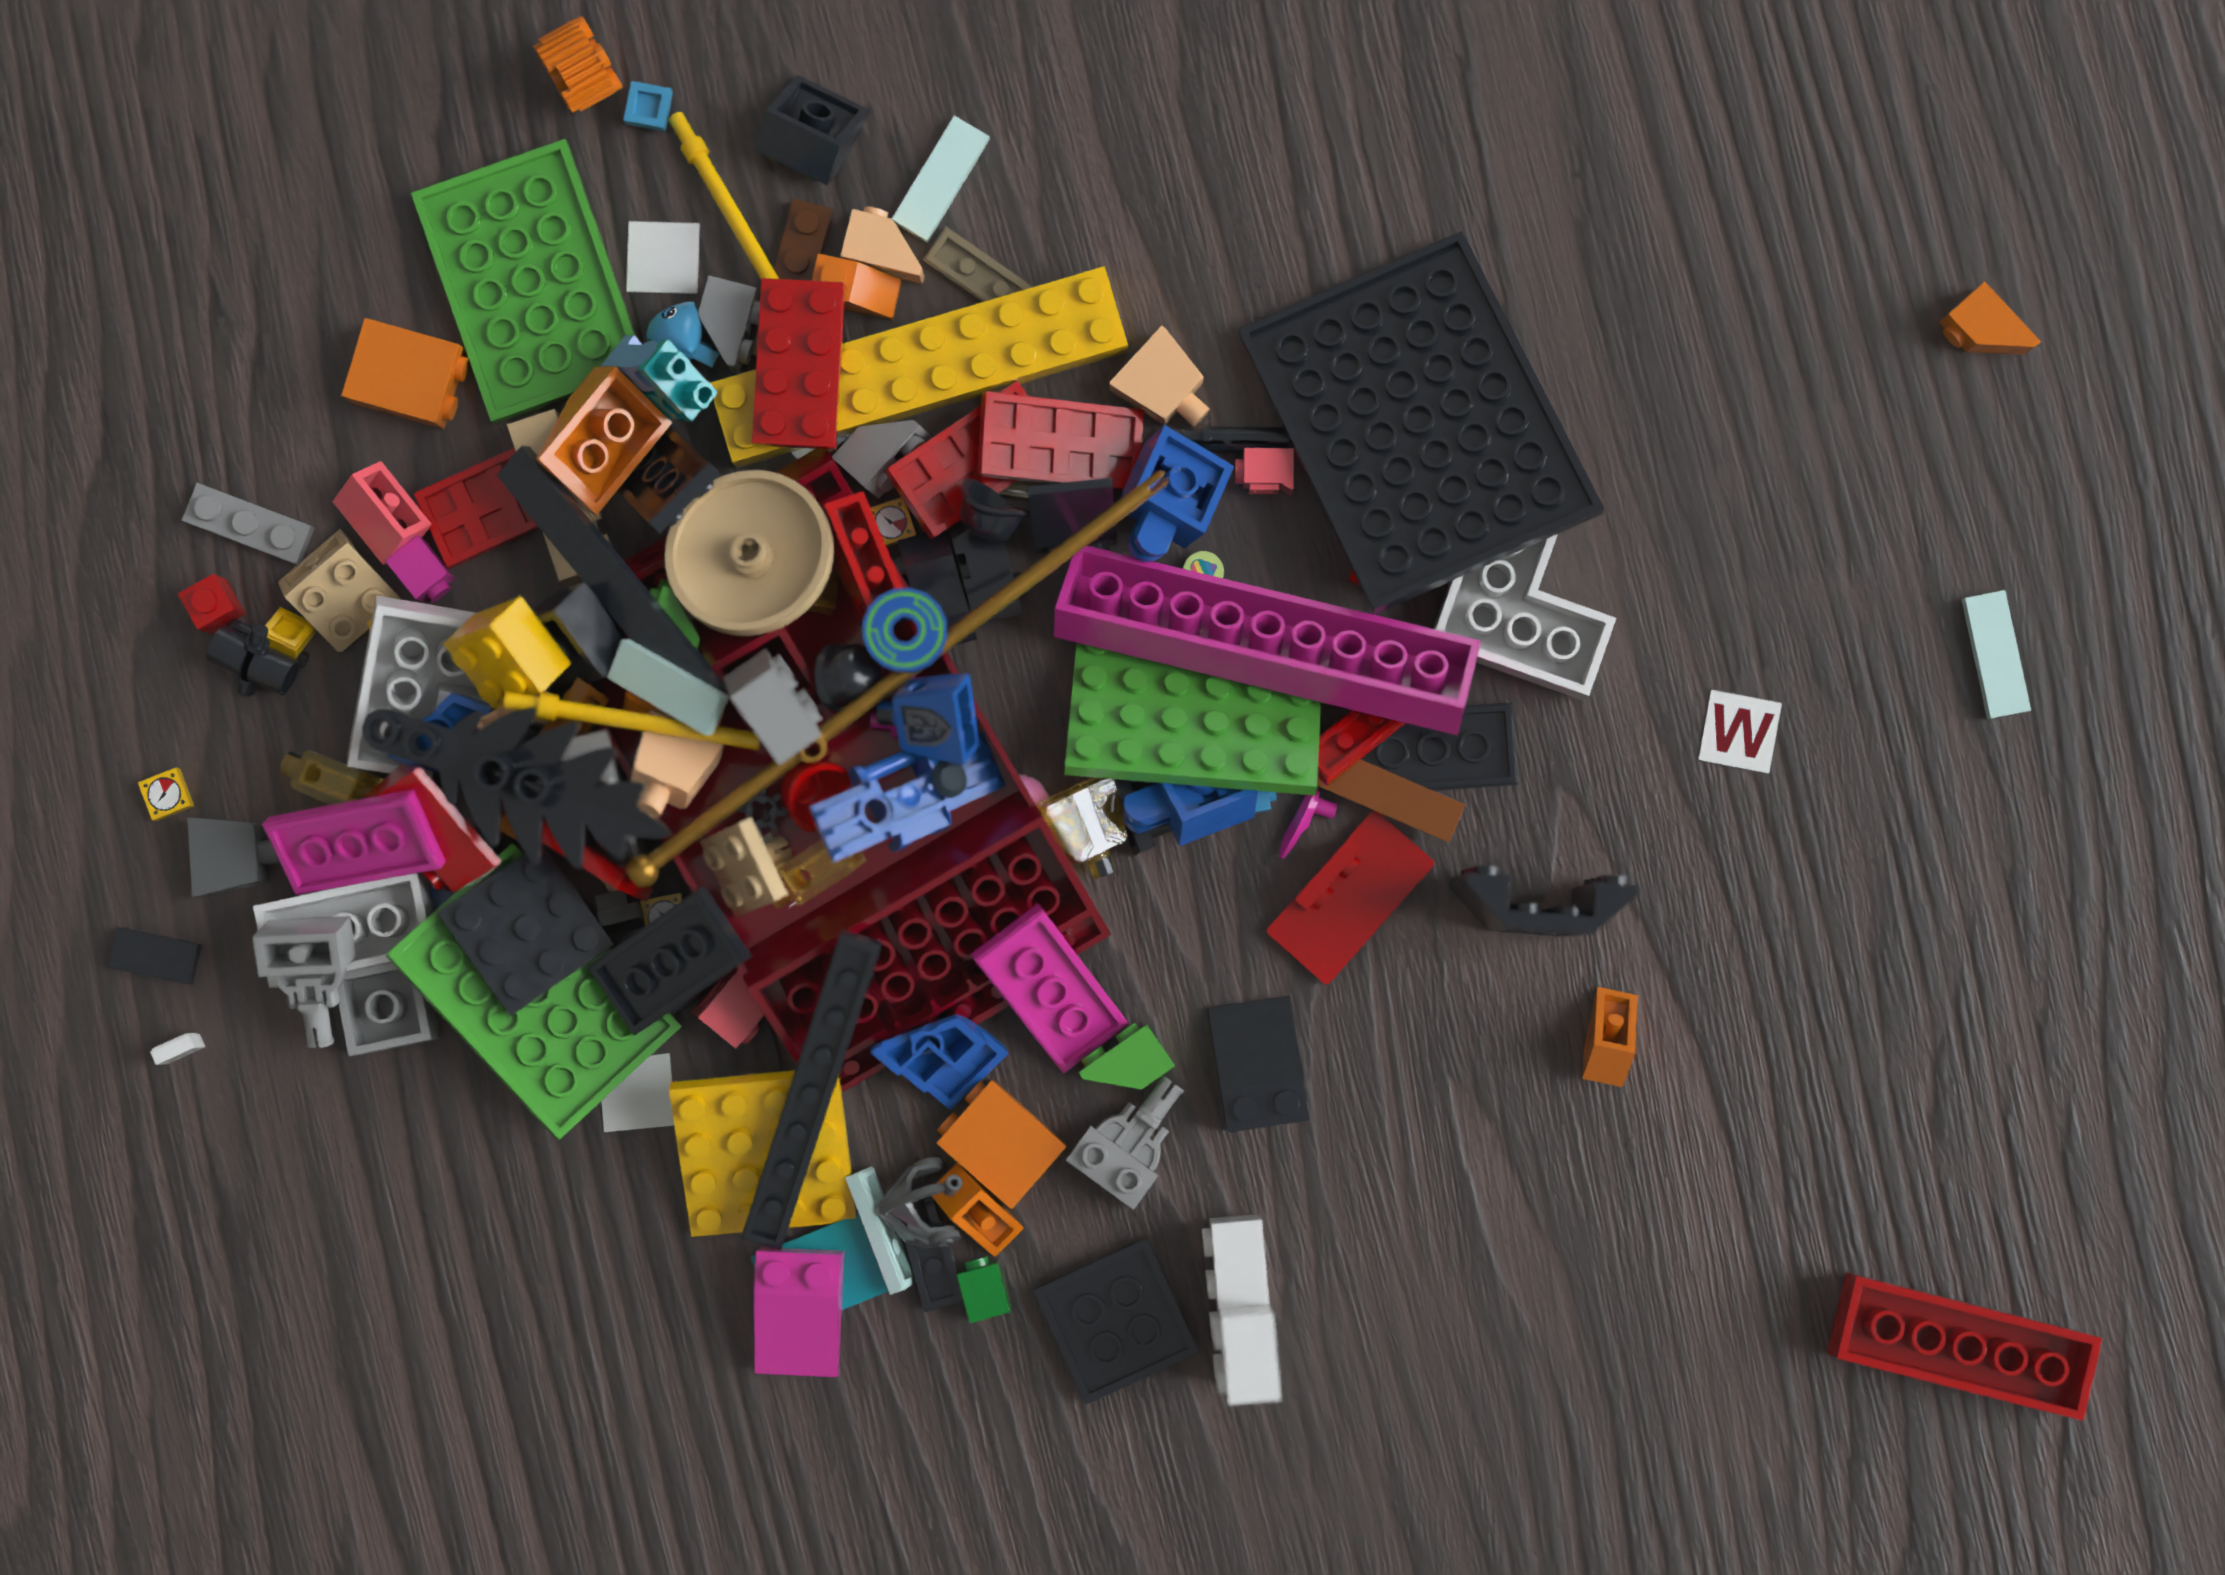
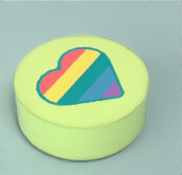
[1183,551,1224,578]

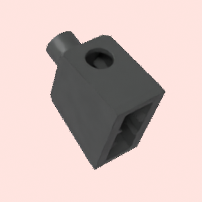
[187,817,281,898]

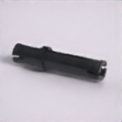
[1168,423,1289,452]

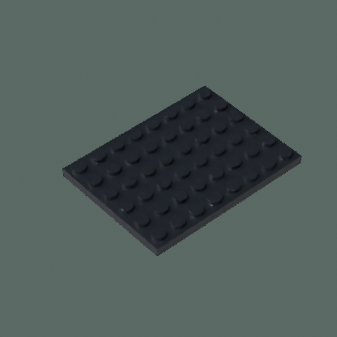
[1238,231,1604,615]

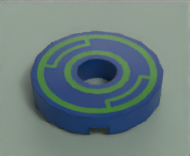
[863,588,947,673]

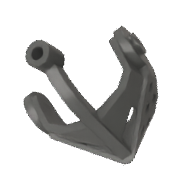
[875,1157,962,1248]

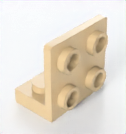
[278,529,400,652]

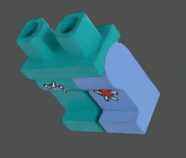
[601,335,717,422]

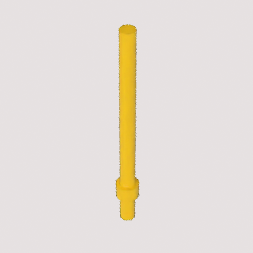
[668,112,779,279]
[504,692,760,750]

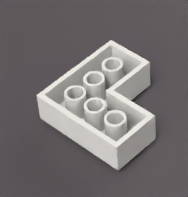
[1433,534,1616,700]
[347,595,484,779]
[1202,1214,1281,1405]

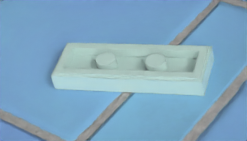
[892,116,990,243]
[1962,590,2031,720]
[607,639,729,735]
[845,1166,916,1295]

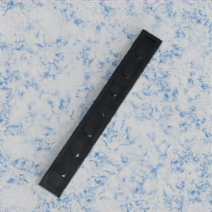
[497,446,728,695]
[741,930,882,1250]

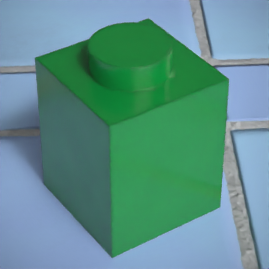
[957,1256,1011,1323]

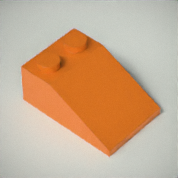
[536,366,672,515]

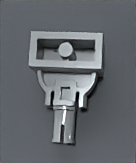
[253,916,356,1048]
[1066,1075,1184,1210]

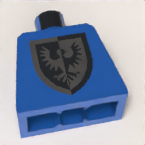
[876,673,980,765]

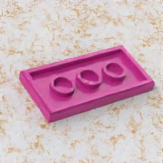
[262,789,446,895]
[971,904,1129,1074]

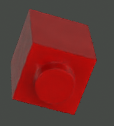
[178,573,247,635]

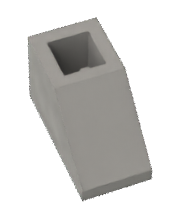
[698,275,760,374]
[832,420,933,498]

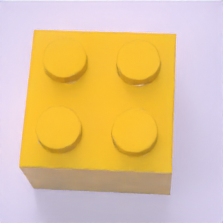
[443,596,571,710]

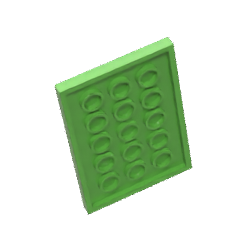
[411,139,637,424]
[1064,643,1321,795]
[386,843,682,1141]

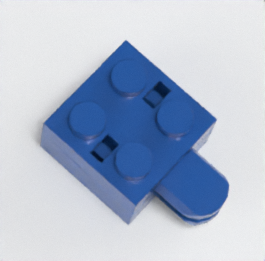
[1118,425,1234,562]
[1123,782,1258,846]

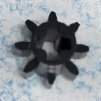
[736,788,787,835]

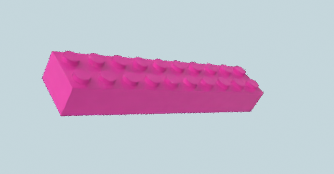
[1054,546,1481,735]

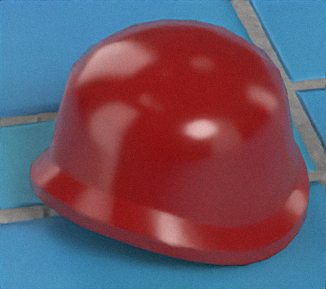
[780,761,850,832]

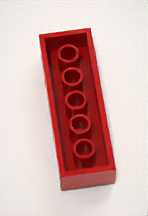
[1826,1272,2103,1421]

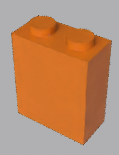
[341,318,470,429]
[936,1079,1067,1210]

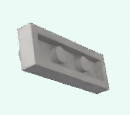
[182,483,315,565]

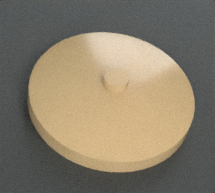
[665,470,834,636]

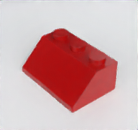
[363,764,502,893]

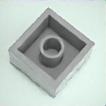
[723,649,822,765]
[338,962,441,1056]

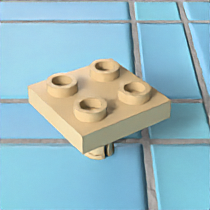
[700,817,792,917]

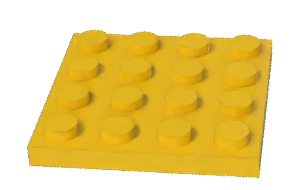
[669,1070,857,1237]

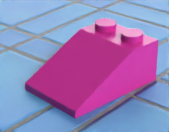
[754,1247,845,1377]

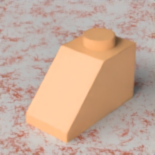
[840,206,924,284]

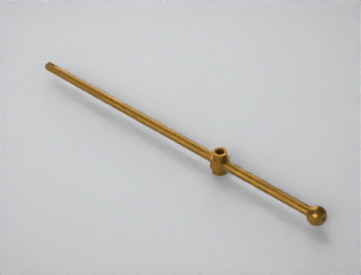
[625,471,1169,887]

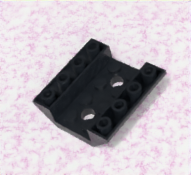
[1449,866,1639,937]

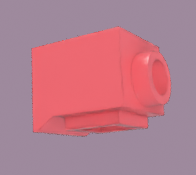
[1235,448,1294,495]

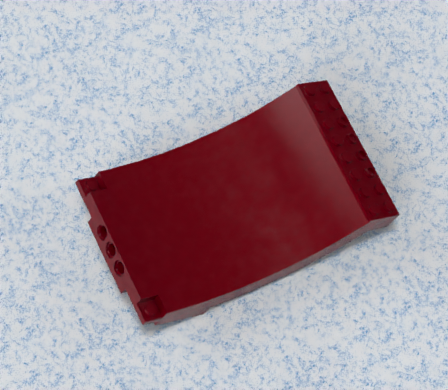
[587,449,1111,1093]

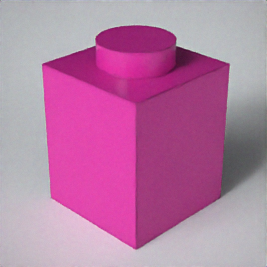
[385,535,456,603]

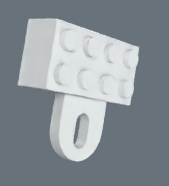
[253,873,435,988]

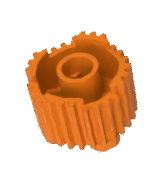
[533,15,623,113]

